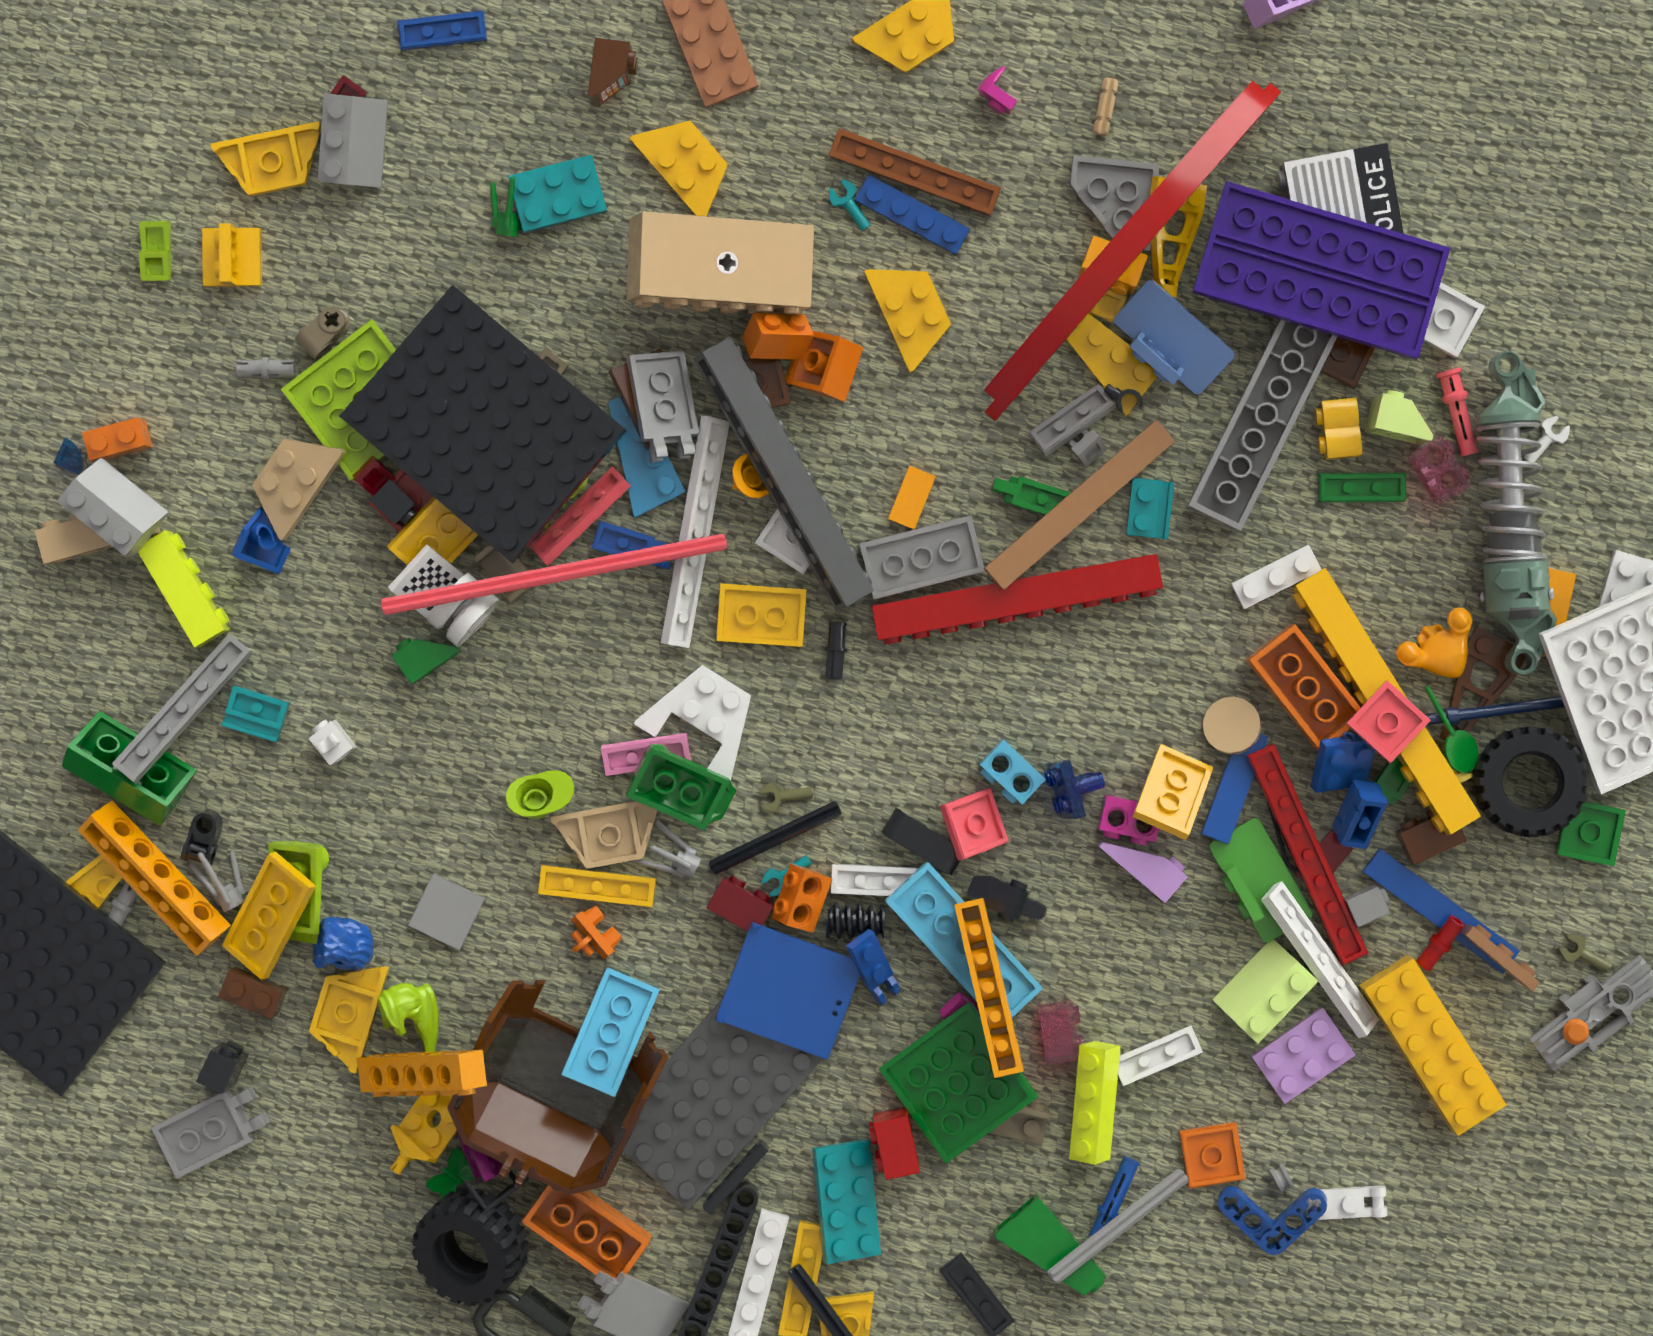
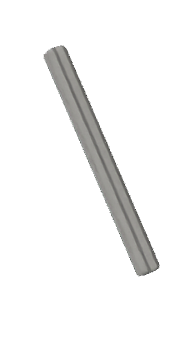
[1047,1169,1189,1284]

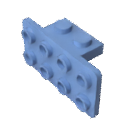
[1114,280,1235,394]

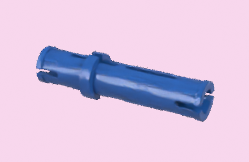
[1088,1155,1140,1236]

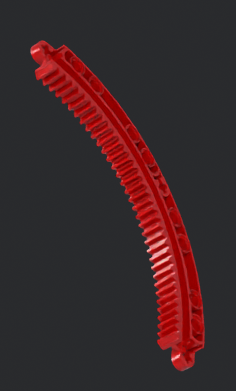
[984,81,1281,422]

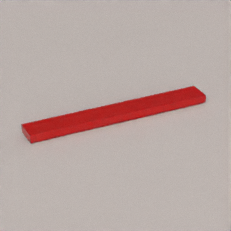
[1246,743,1369,966]

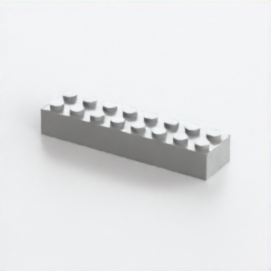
[1186,319,1337,533]

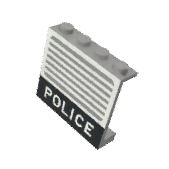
[1277,143,1404,234]

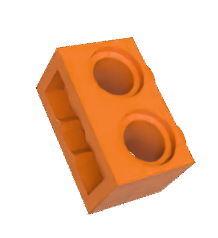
[771,863,833,933]

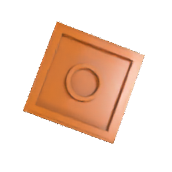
[1179,1122,1246,1189]

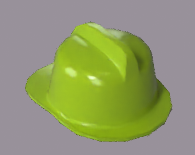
[506,770,575,820]

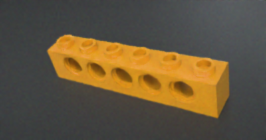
[78,800,231,956]
[954,898,1024,1078]
[357,1050,487,1097]

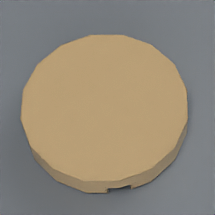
[1203,696,1262,755]

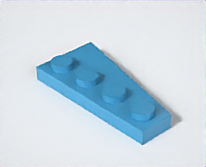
[608,396,686,518]

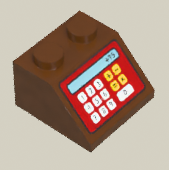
[588,38,638,107]

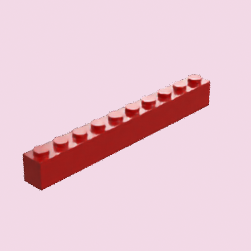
[872,554,1163,645]

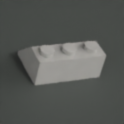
[318,93,388,188]
[57,458,170,557]

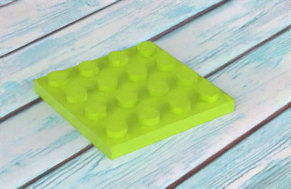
[281,319,396,481]

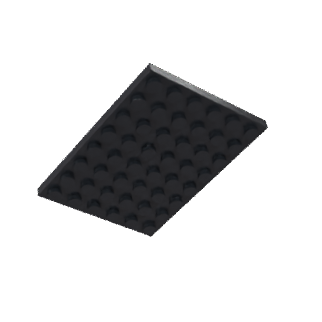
[339,285,627,564]
[0,830,166,1096]

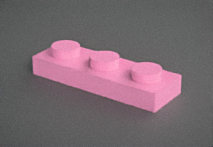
[601,733,691,776]

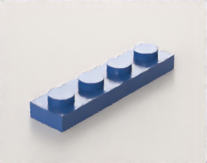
[855,174,970,255]

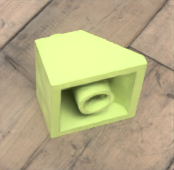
[1365,390,1433,445]

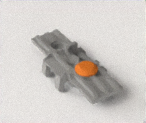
[1529,955,1653,1071]

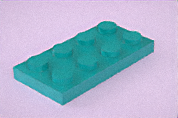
[812,1139,881,1264]

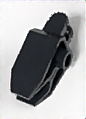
[967,876,1048,923]

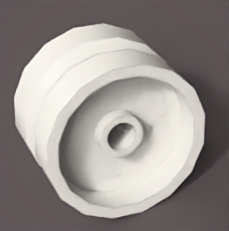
[427,573,499,647]

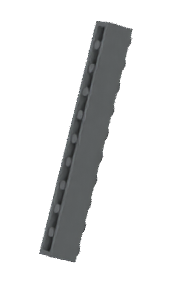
[693,337,874,612]

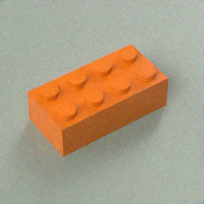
[1245,624,1361,751]
[522,1185,652,1278]

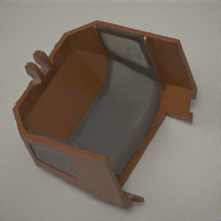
[447,980,668,1195]

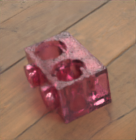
[1406,436,1471,505]

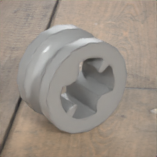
[1269,1163,1294,1193]

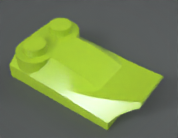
[268,841,329,944]

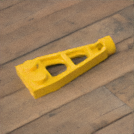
[1150,176,1207,298]

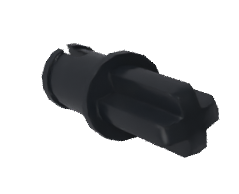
[825,622,847,680]

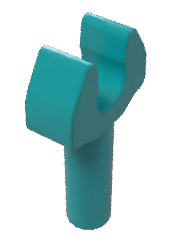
[829,179,871,232]
[761,854,813,896]

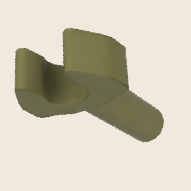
[759,782,813,812]
[1558,934,1612,973]

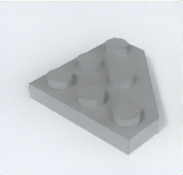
[1069,155,1160,252]

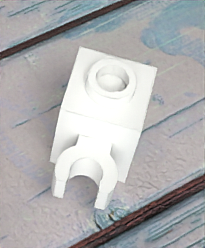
[309,719,357,766]

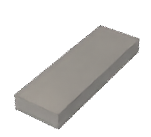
[1028,383,1117,457]

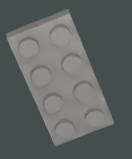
[859,515,985,600]

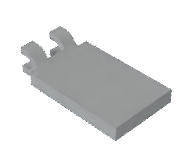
[626,350,699,463]
[151,1086,270,1179]
[577,1271,689,1336]

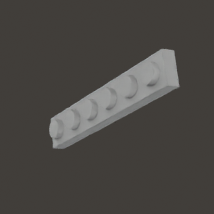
[112,633,253,784]

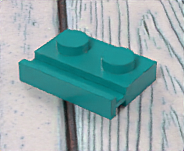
[1126,478,1174,540]
[221,685,290,742]

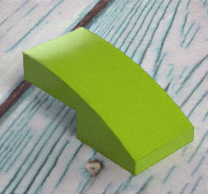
[139,220,171,281]

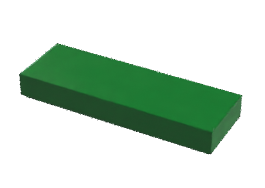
[1318,473,1406,503]

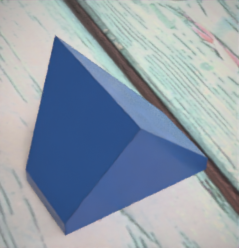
[231,506,291,574]

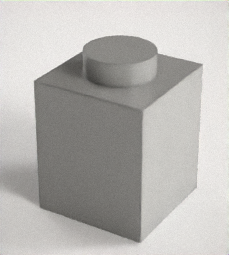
[1344,884,1391,927]

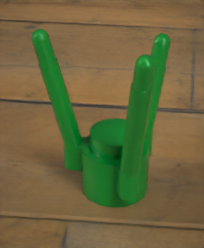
[490,177,523,237]

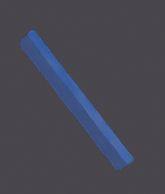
[1362,848,1520,974]

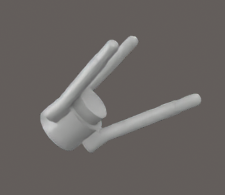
[629,820,701,879]
[189,851,246,912]

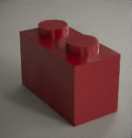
[706,875,774,932]

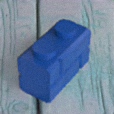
[1332,779,1388,849]

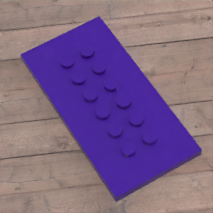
[1192,181,1450,360]

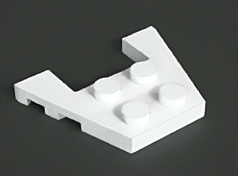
[634,665,751,780]

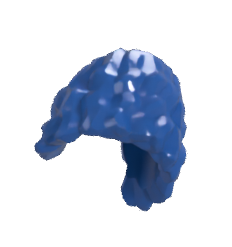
[312,917,374,971]

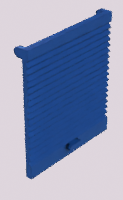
[715,921,860,1060]

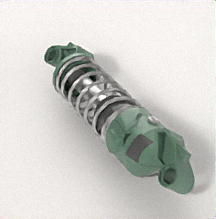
[1475,351,1557,675]

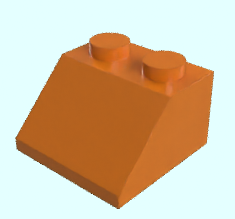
[785,331,863,402]

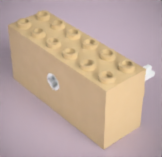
[627,211,814,315]

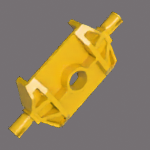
[390,1094,457,1175]

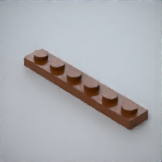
[829,128,1001,217]

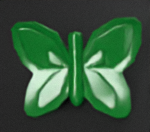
[425,1148,475,1199]

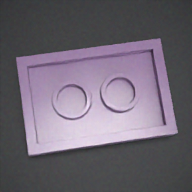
[1251,1007,1356,1104]

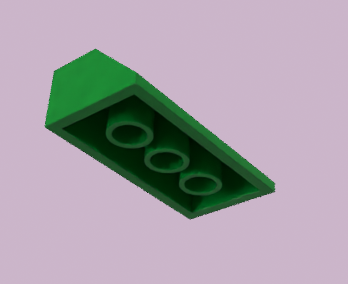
[61,711,197,826]

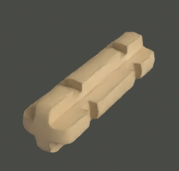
[1093,78,1118,135]

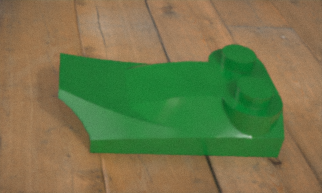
[626,743,737,830]

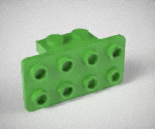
[1209,818,1313,943]

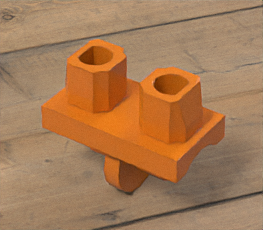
[570,906,622,959]

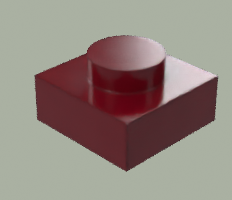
[330,75,369,98]
[352,455,395,496]

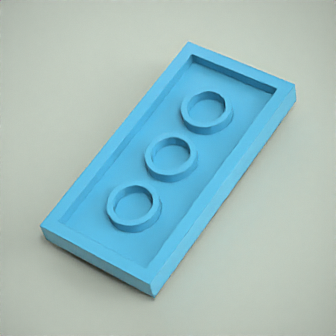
[561,967,660,1097]

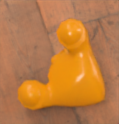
[1396,607,1472,678]

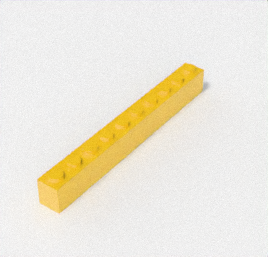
[1292,568,1481,835]

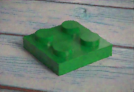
[1555,802,1626,866]

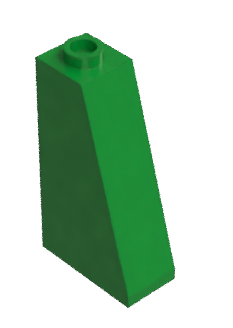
[993,1193,1106,1296]

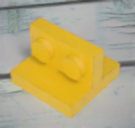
[202,223,262,287]

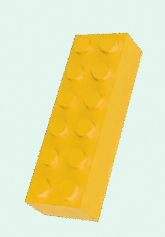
[1358,955,1507,1136]

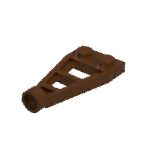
[1439,626,1525,741]

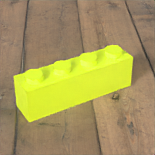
[138,530,230,647]
[1069,1041,1121,1165]

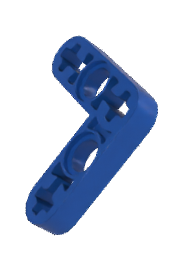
[1218,1186,1327,1255]

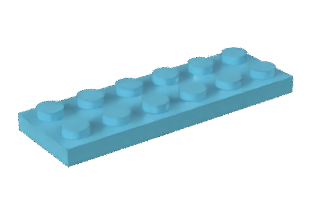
[884,861,1043,1017]

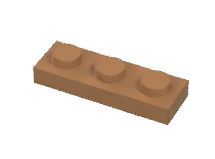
[1460,924,1540,991]

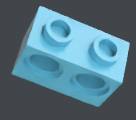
[979,739,1046,804]

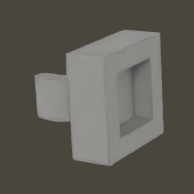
[1069,429,1107,468]

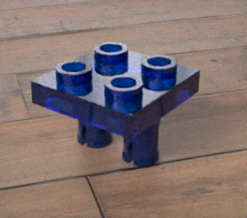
[1044,760,1105,819]

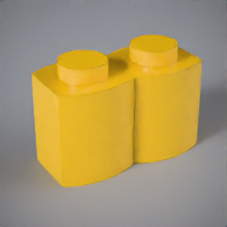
[1314,397,1362,460]

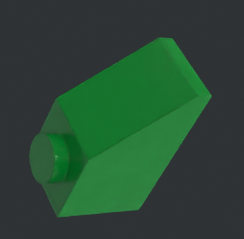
[391,638,462,684]

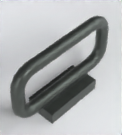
[473,1285,576,1336]

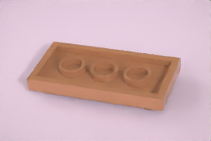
[662,0,759,108]

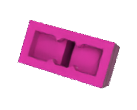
[1097,794,1159,846]

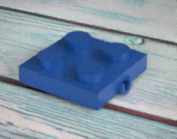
[1310,732,1375,793]

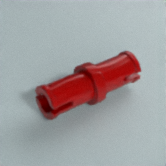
[1416,915,1465,971]

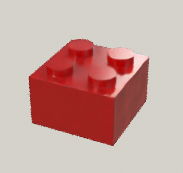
[869,1107,920,1180]

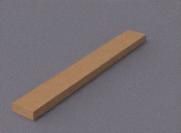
[983,419,1175,590]

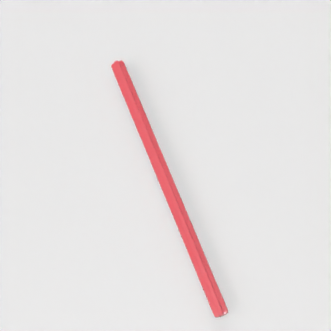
[381,534,727,615]

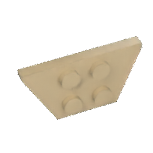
[252,438,347,541]
[550,801,658,869]

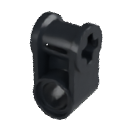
[181,810,223,866]

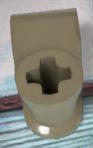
[295,307,350,361]

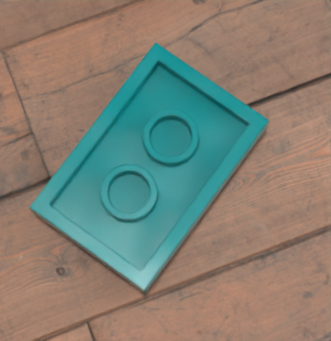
[508,154,607,234]

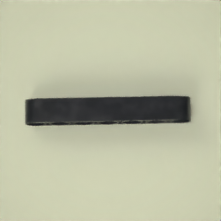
[677,1182,759,1336]

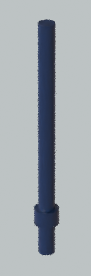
[1425,696,1565,725]

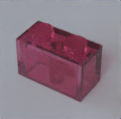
[1036,999,1084,1065]

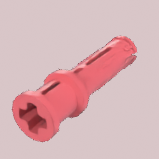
[1435,367,1479,457]

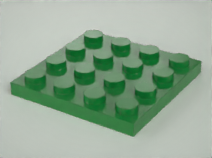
[879,1002,1039,1164]

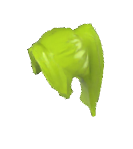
[378,983,439,1052]

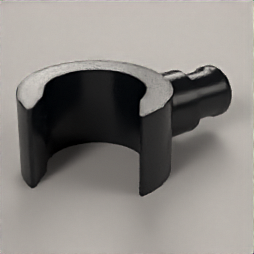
[1104,384,1143,413]

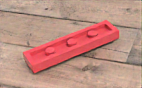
[530,466,631,566]

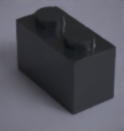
[196,1041,249,1094]

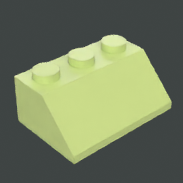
[1212,940,1318,1044]

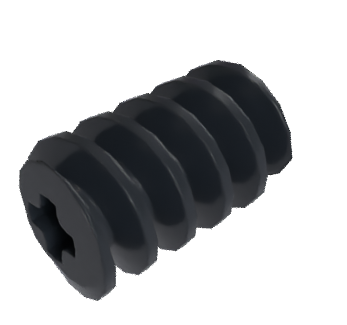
[826,902,886,940]

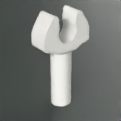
[1523,416,1570,462]

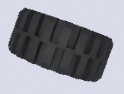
[1472,726,1589,837]
[412,1188,529,1306]

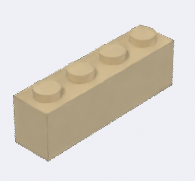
[34,515,161,565]

